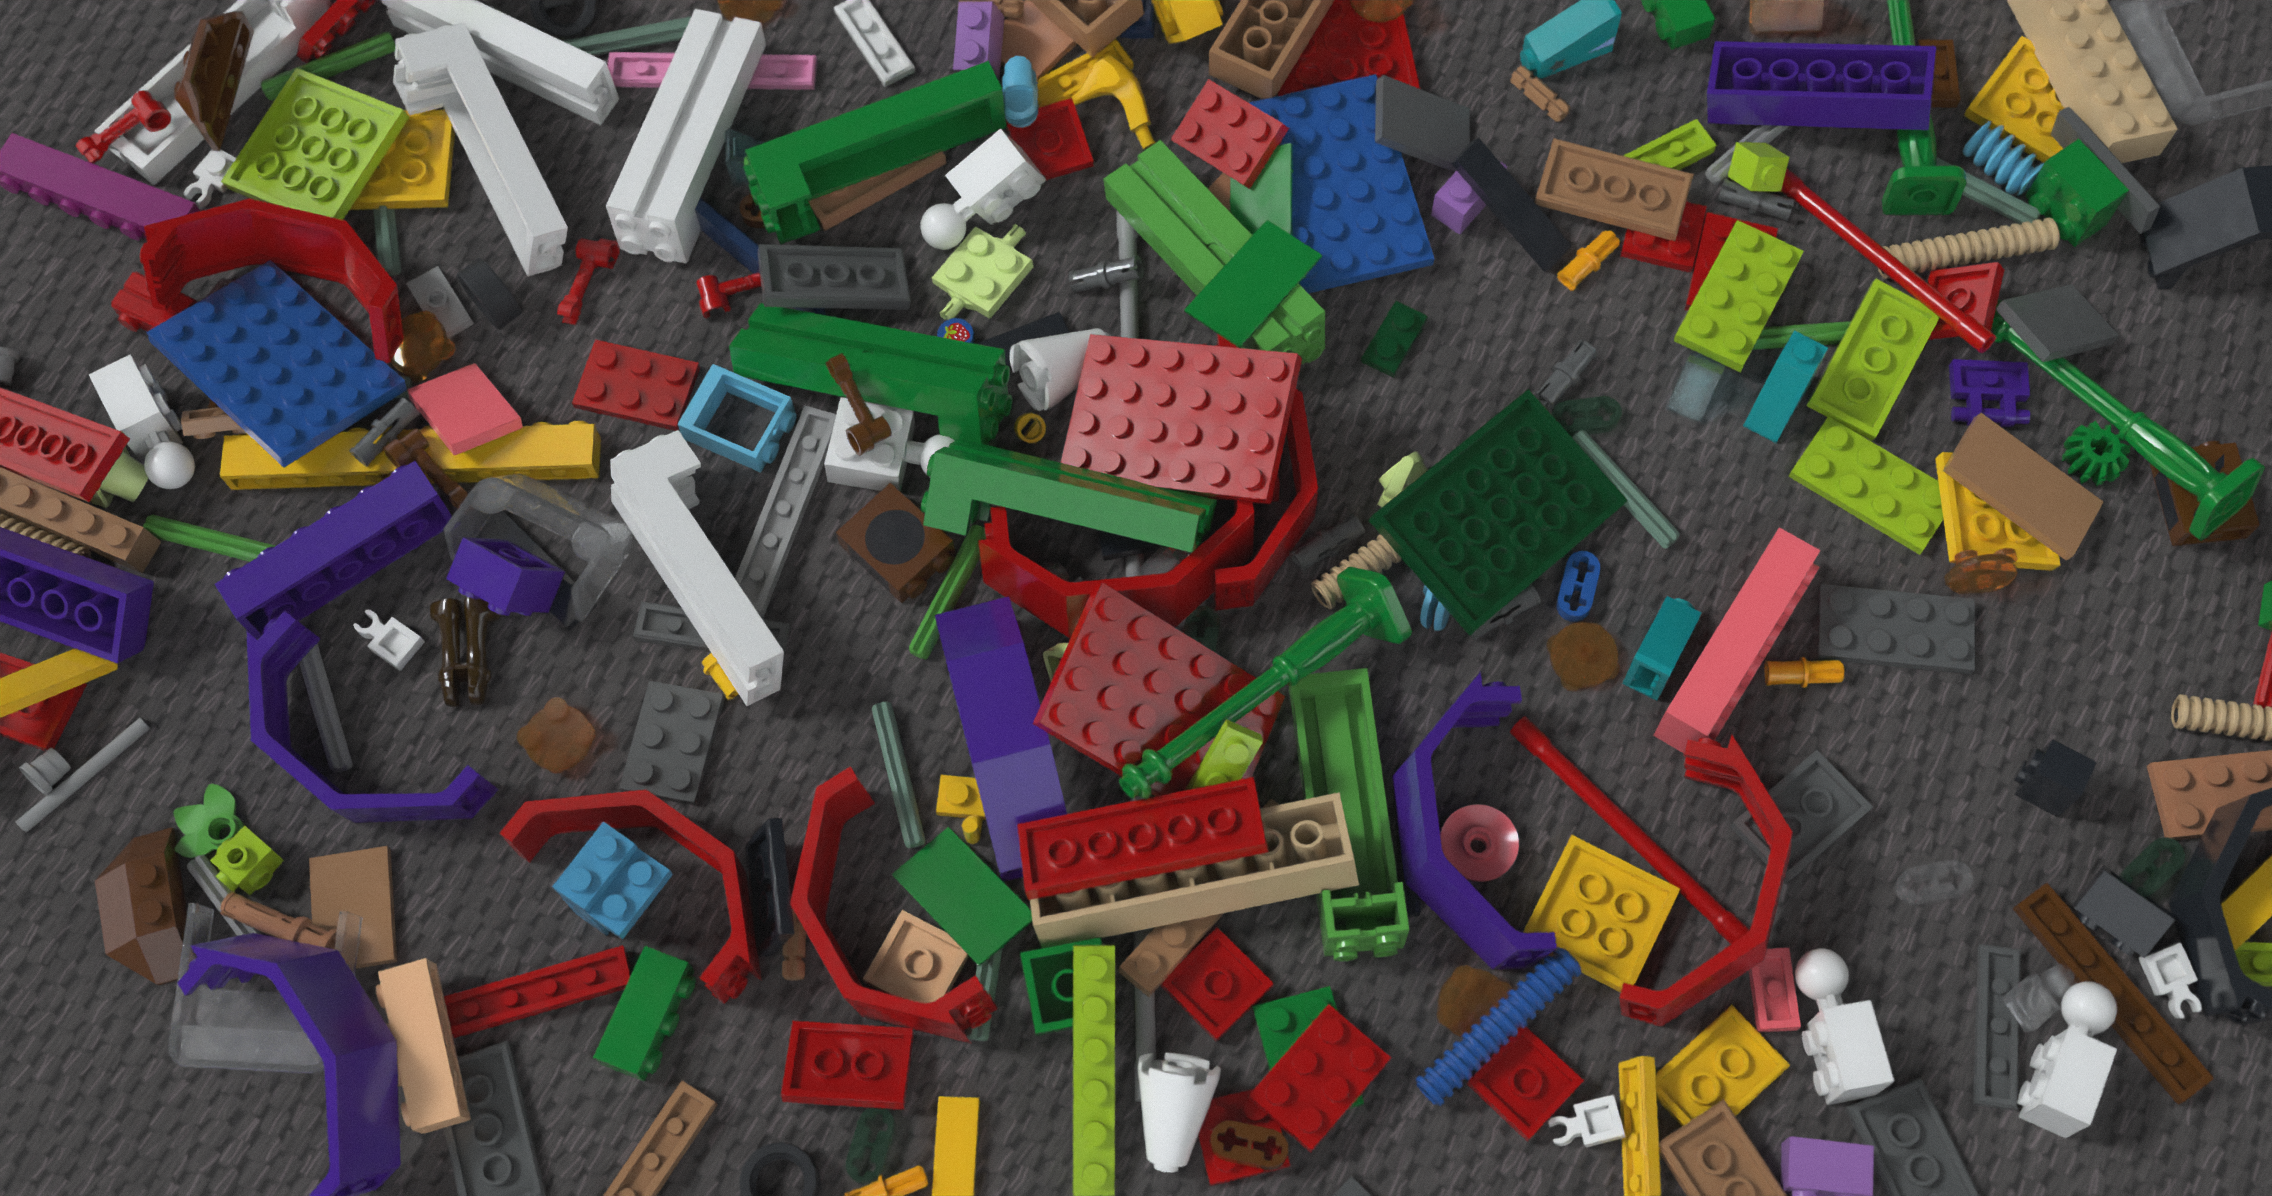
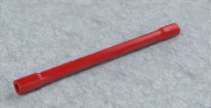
[1781,168,1996,353]
[1509,716,1750,944]

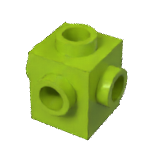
[210,826,284,895]

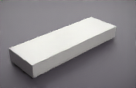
[834,0,915,87]

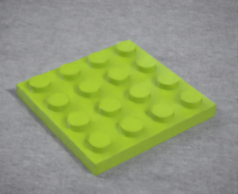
[221,68,409,220]

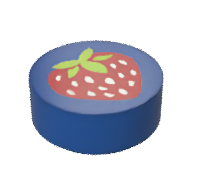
[937,318,974,343]

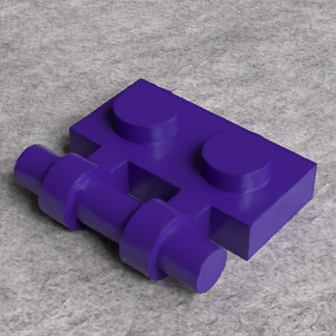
[1949,359,2030,428]

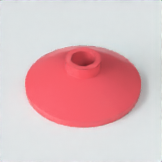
[1440,804,1519,882]

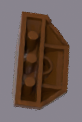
[174,11,254,152]
[95,827,195,985]

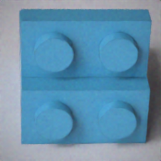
[552,822,673,940]

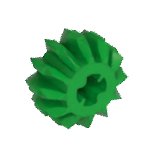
[2062,420,2131,487]

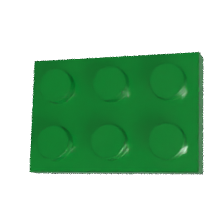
[1252,986,1364,1109]

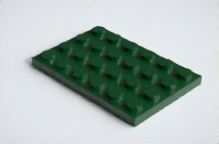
[1368,389,1628,636]

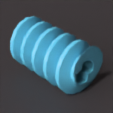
[1963,121,2045,196]

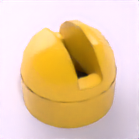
[1014,413,1046,443]

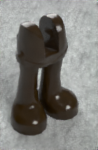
[430,597,501,707]

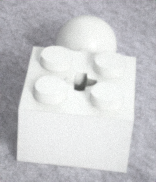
[920,129,1046,250]
[89,355,195,489]
[824,397,955,492]
[1795,948,1894,1105]
[2017,982,2117,1138]

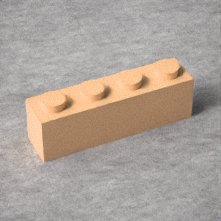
[376,958,471,1134]

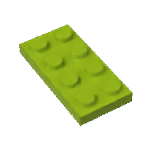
[1673,220,1804,373]
[1806,278,1939,441]
[1788,416,1943,555]

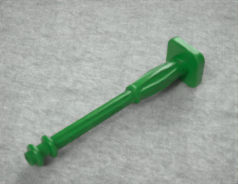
[1882,0,1967,215]
[1991,298,2265,541]
[1119,567,1412,798]

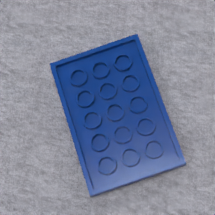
[1249,74,1434,293]
[147,260,407,467]

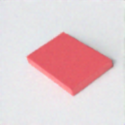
[407,363,523,455]

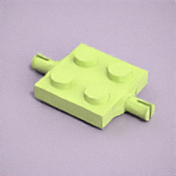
[932,224,1033,320]

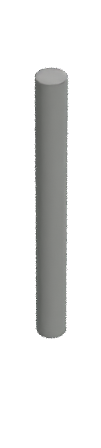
[15,718,151,833]

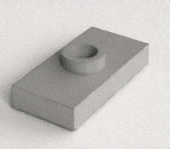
[406,266,474,342]

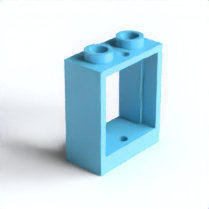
[677,364,797,473]

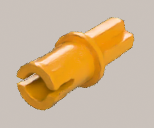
[1557,230,1620,291]
[1764,657,1845,688]
[844,1166,928,1196]

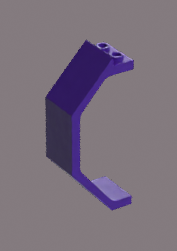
[935,596,1067,882]
[246,611,499,823]
[1392,672,1557,970]
[178,933,401,1196]

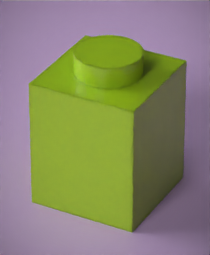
[1728,142,1790,192]

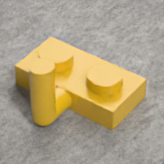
[936,775,986,844]

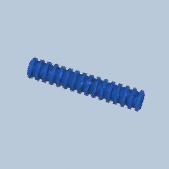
[1416,947,1582,1106]

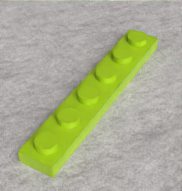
[1073,945,1115,1196]

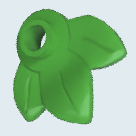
[173,784,244,859]

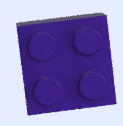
[446,537,565,616]

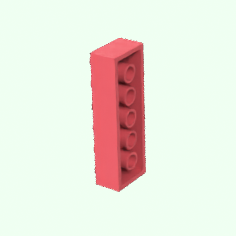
[1653,527,1821,753]

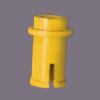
[702,653,738,700]

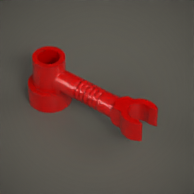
[76,90,171,163]
[557,238,620,325]
[696,273,762,318]

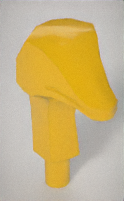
[1071,55,1155,150]

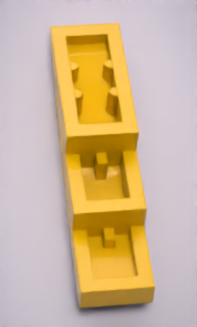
[2221,853,2272,951]

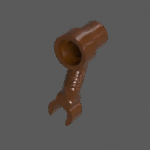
[825,353,892,456]
[382,428,472,513]

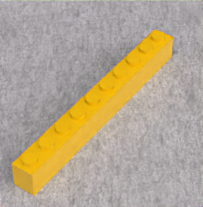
[220,421,601,490]

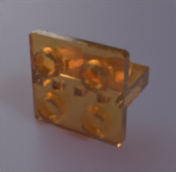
[1749,0,1824,33]

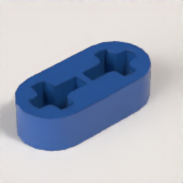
[1556,551,1600,622]

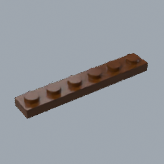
[2012,883,2214,1105]

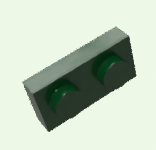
[1361,300,1428,378]

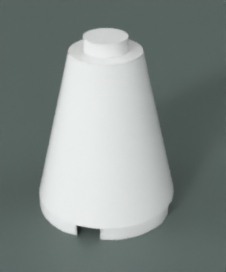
[1010,328,1111,411]
[1138,1053,1221,1172]

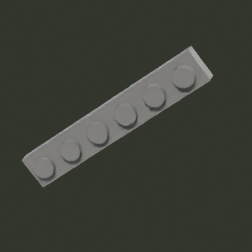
[735,405,836,617]

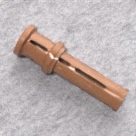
[220,891,342,950]

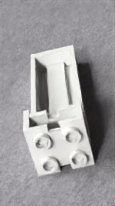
[95,0,332,185]
[381,0,620,125]
[606,9,766,264]
[393,23,568,276]
[610,430,784,706]

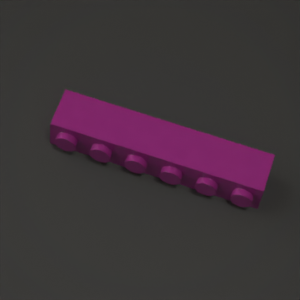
[0,133,200,241]

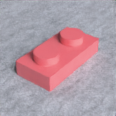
[1748,948,1801,1033]

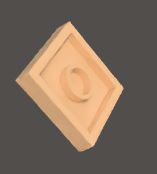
[863,910,969,1003]

